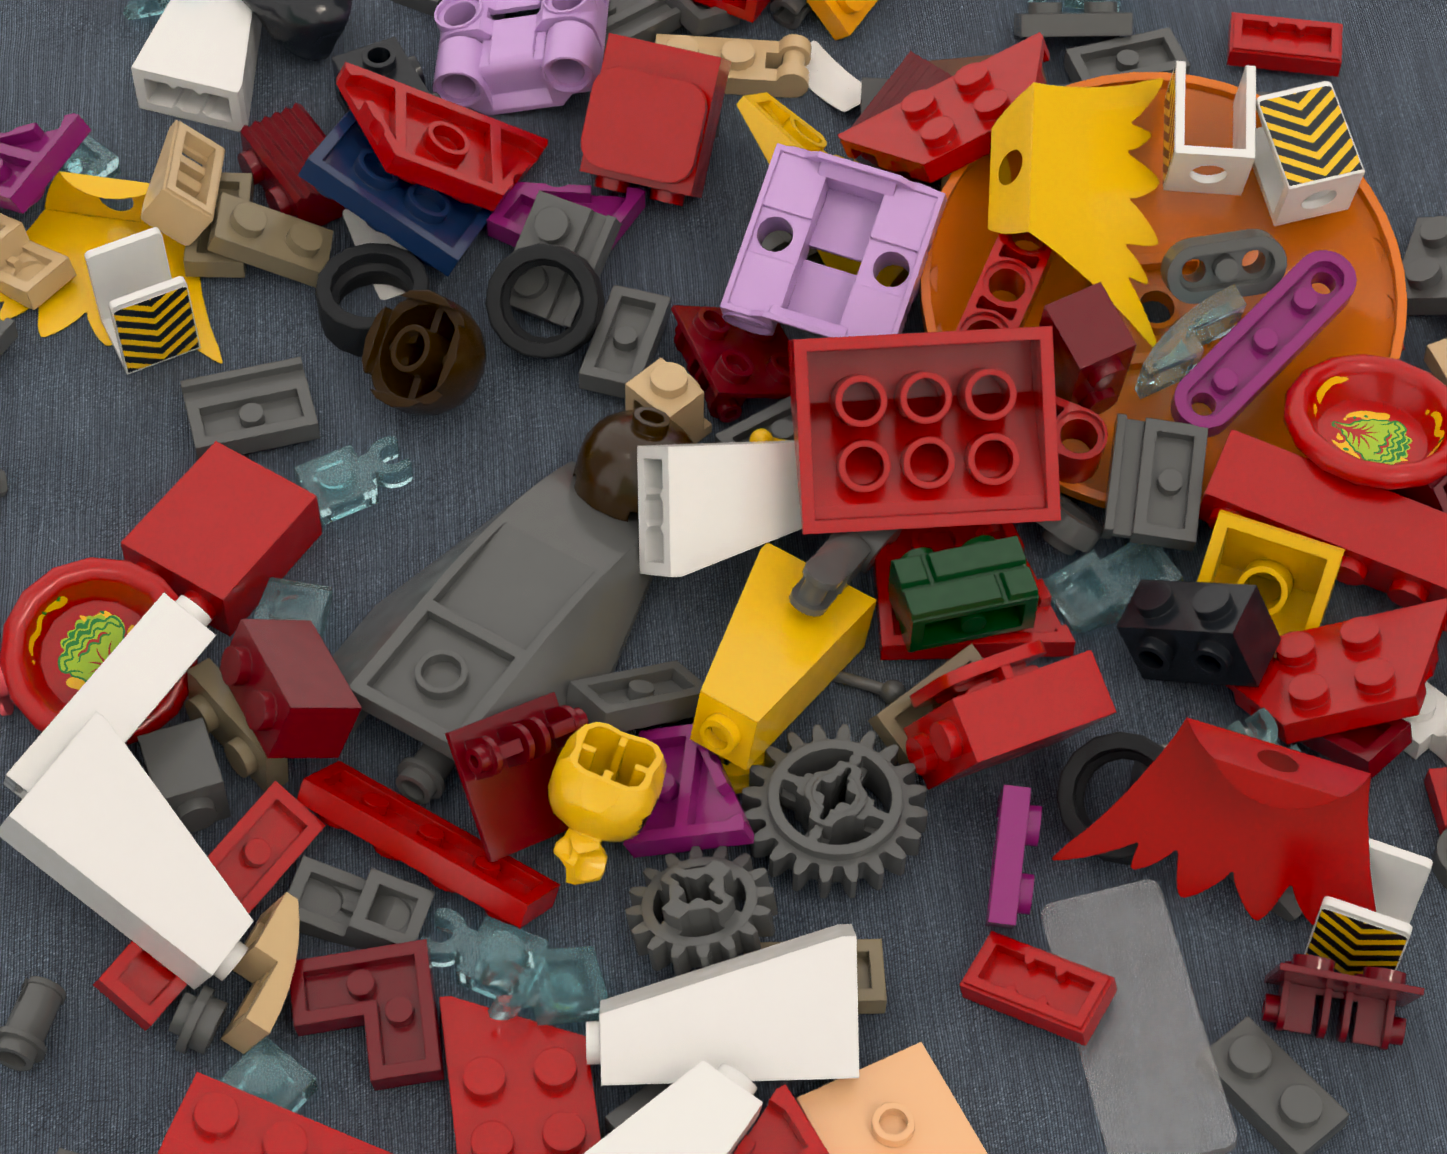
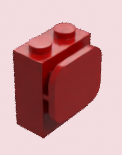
[579,33,731,206]
[903,640,1116,790]

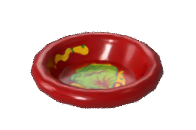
[1283,354,1447,490]
[0,557,198,745]

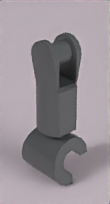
[789,529,902,617]

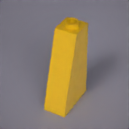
[690,543,877,770]

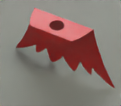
[1052,717,1376,925]

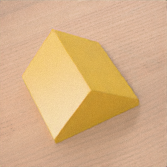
[1197,509,1345,636]

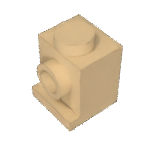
[625,358,712,444]

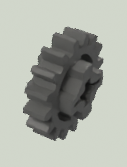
[625,846,778,976]

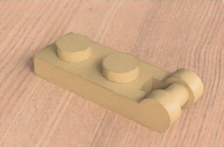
[655,34,812,98]

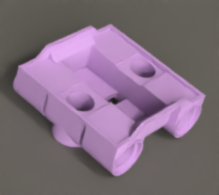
[433,0,609,116]
[720,143,947,338]

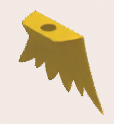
[988,78,1163,351]
[0,171,223,364]

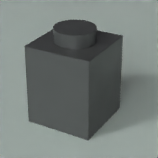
[137,717,231,832]

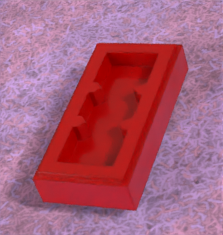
[1227,12,1343,77]
[959,931,1117,1046]

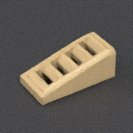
[141,120,225,246]

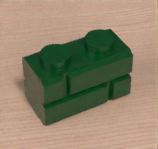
[888,535,1039,652]

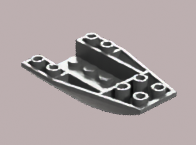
[332,461,654,793]

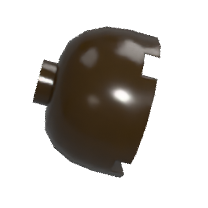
[362,290,487,415]
[573,407,694,522]

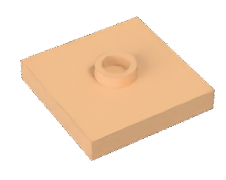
[796,1042,988,1154]

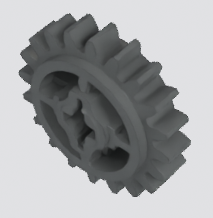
[742,724,928,899]

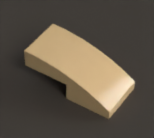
[0,213,76,310]
[221,892,300,1054]

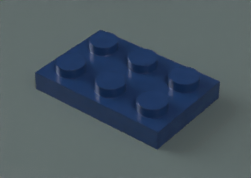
[298,109,493,277]

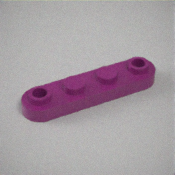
[1171,250,1357,437]

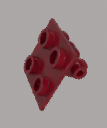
[671,305,791,423]
[445,692,589,863]
[1261,954,1425,1050]

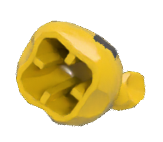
[548,722,667,885]

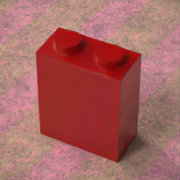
[120,441,322,637]

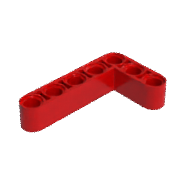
[956,232,1108,484]

